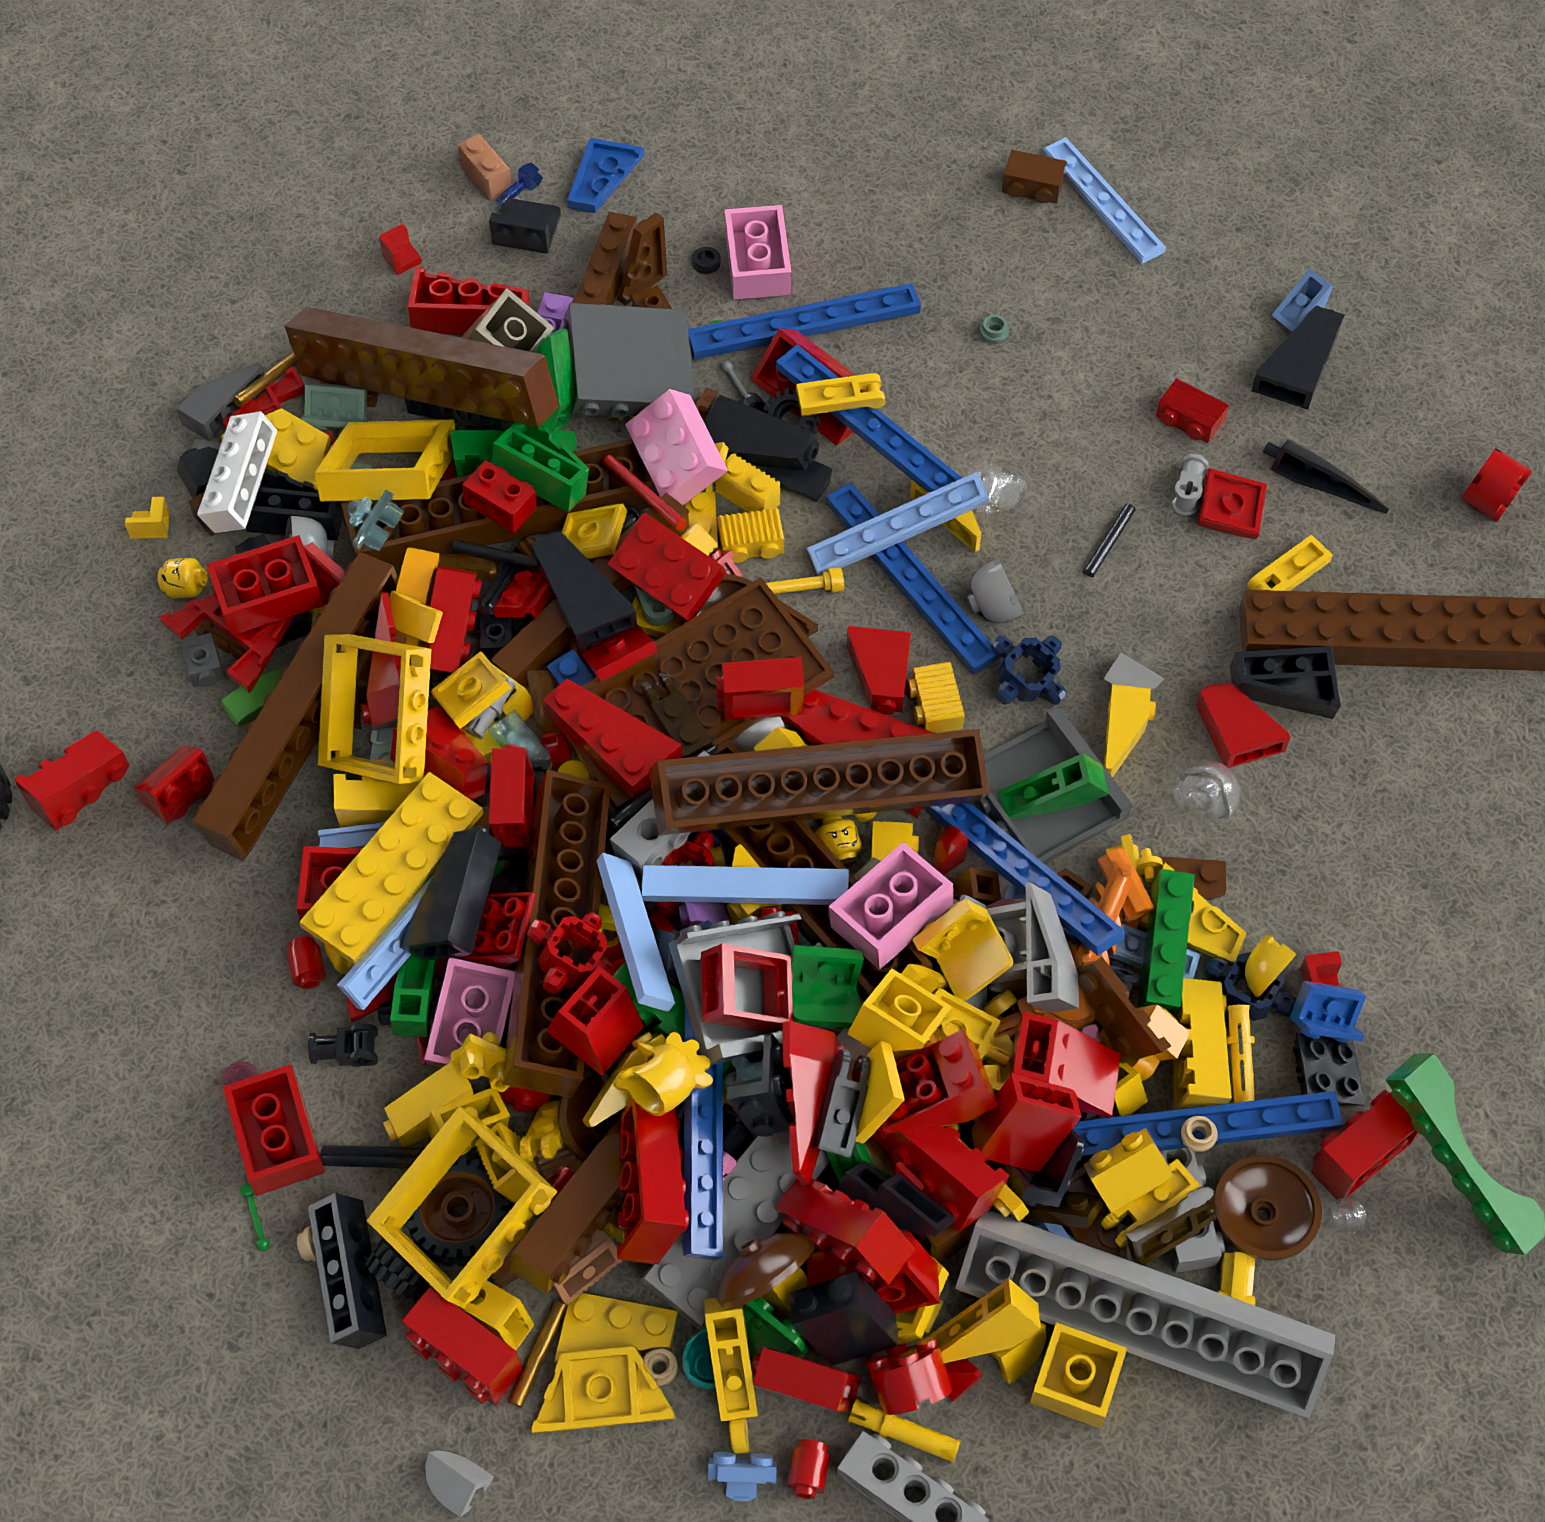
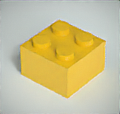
[1030,1322,1127,1429]

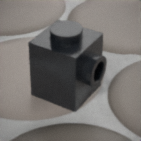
[480,615,515,664]

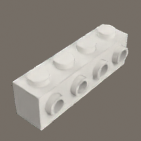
[197,411,278,533]

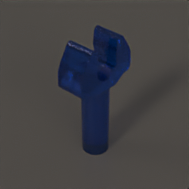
[496,162,543,208]

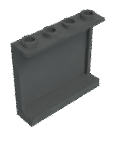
[563,303,696,418]
[976,706,1132,864]
[668,911,836,1066]

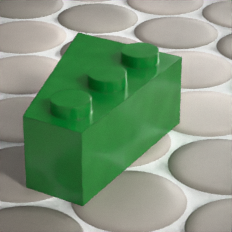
[492,423,589,512]

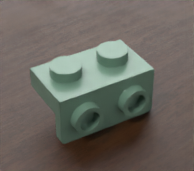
[301,383,367,432]

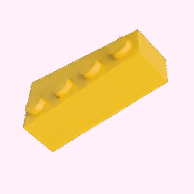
[333,774,474,828]
[1172,978,1232,1110]

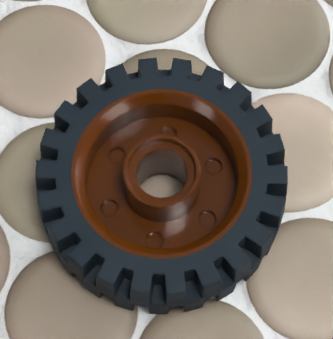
[406,1157,513,1267]

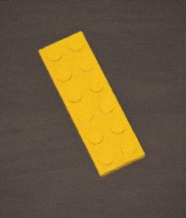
[300,772,483,965]

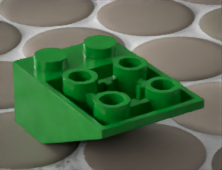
[536,328,575,434]

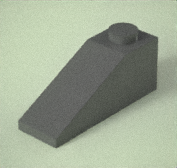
[176,362,265,441]

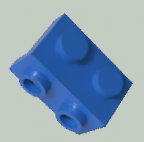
[1289,981,1366,1043]

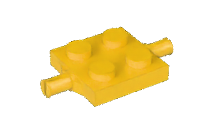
[916,988,1012,1067]

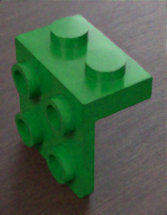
[790,945,864,1028]
[744,1297,809,1363]

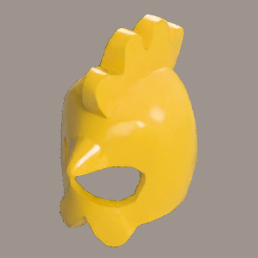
[614,1032,713,1116]

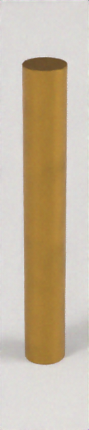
[233,352,298,407]
[509,1301,567,1408]

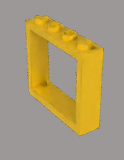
[313,419,456,501]
[318,634,431,784]
[366,1106,558,1308]

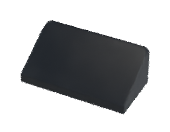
[765,461,832,502]

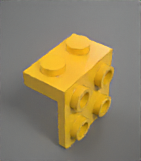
[912,898,1013,1001]

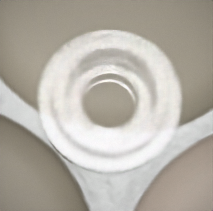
[1332,1198,1366,1234]

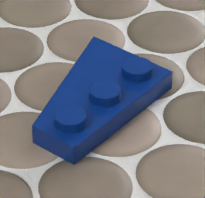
[567,138,645,213]

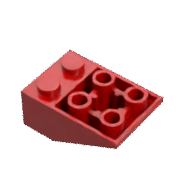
[443,892,536,969]
[1009,1012,1121,1118]
[882,1029,999,1134]

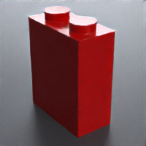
[971,1073,1082,1173]

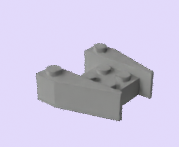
[939,883,1079,1013]

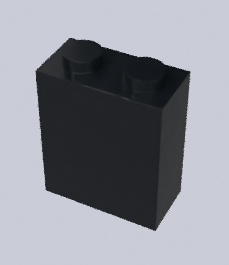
[790,1271,899,1366]

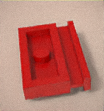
[493,571,552,618]

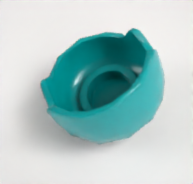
[682,1329,716,1390]

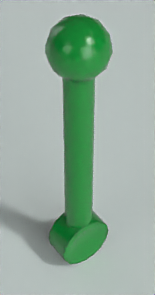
[240,1183,270,1252]

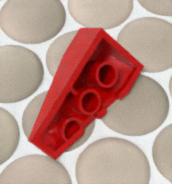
[361,592,401,731]
[783,1021,847,1186]

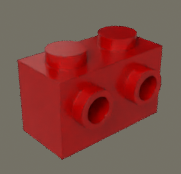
[462,460,537,533]

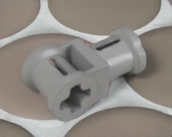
[1172,454,1209,517]

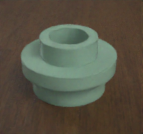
[980,315,1009,343]

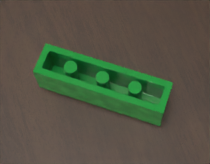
[1138,869,1195,1014]

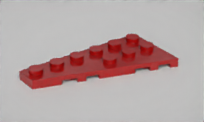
[781,689,934,819]

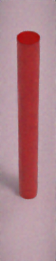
[603,455,686,531]

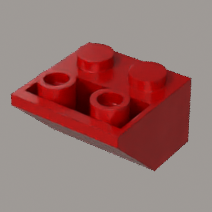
[134,745,215,825]
[546,966,644,1076]

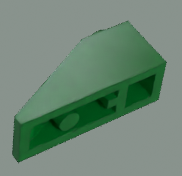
[998,753,1109,821]

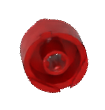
[1460,448,1532,522]
[866,1337,952,1415]

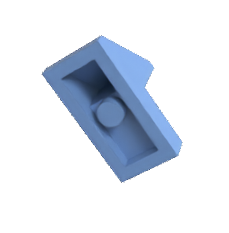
[1272,268,1333,332]

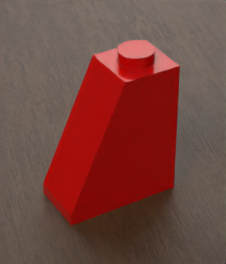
[847,626,911,715]
[1196,682,1291,769]
[751,1347,862,1412]

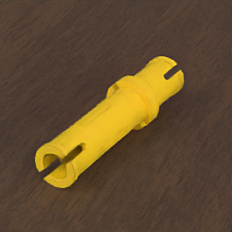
[1226,1005,1255,1103]
[848,1399,961,1463]

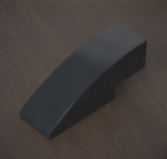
[837,1160,956,1236]

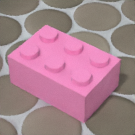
[725,205,791,300]
[625,389,728,505]
[829,842,953,970]
[424,957,515,1077]

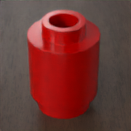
[286,936,326,989]
[787,1439,830,1499]

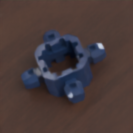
[990,635,1067,705]
[1205,952,1296,1029]

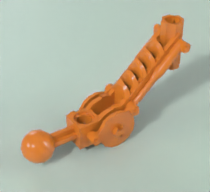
[994,848,1154,1039]

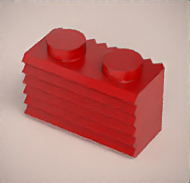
[1156,378,1229,443]

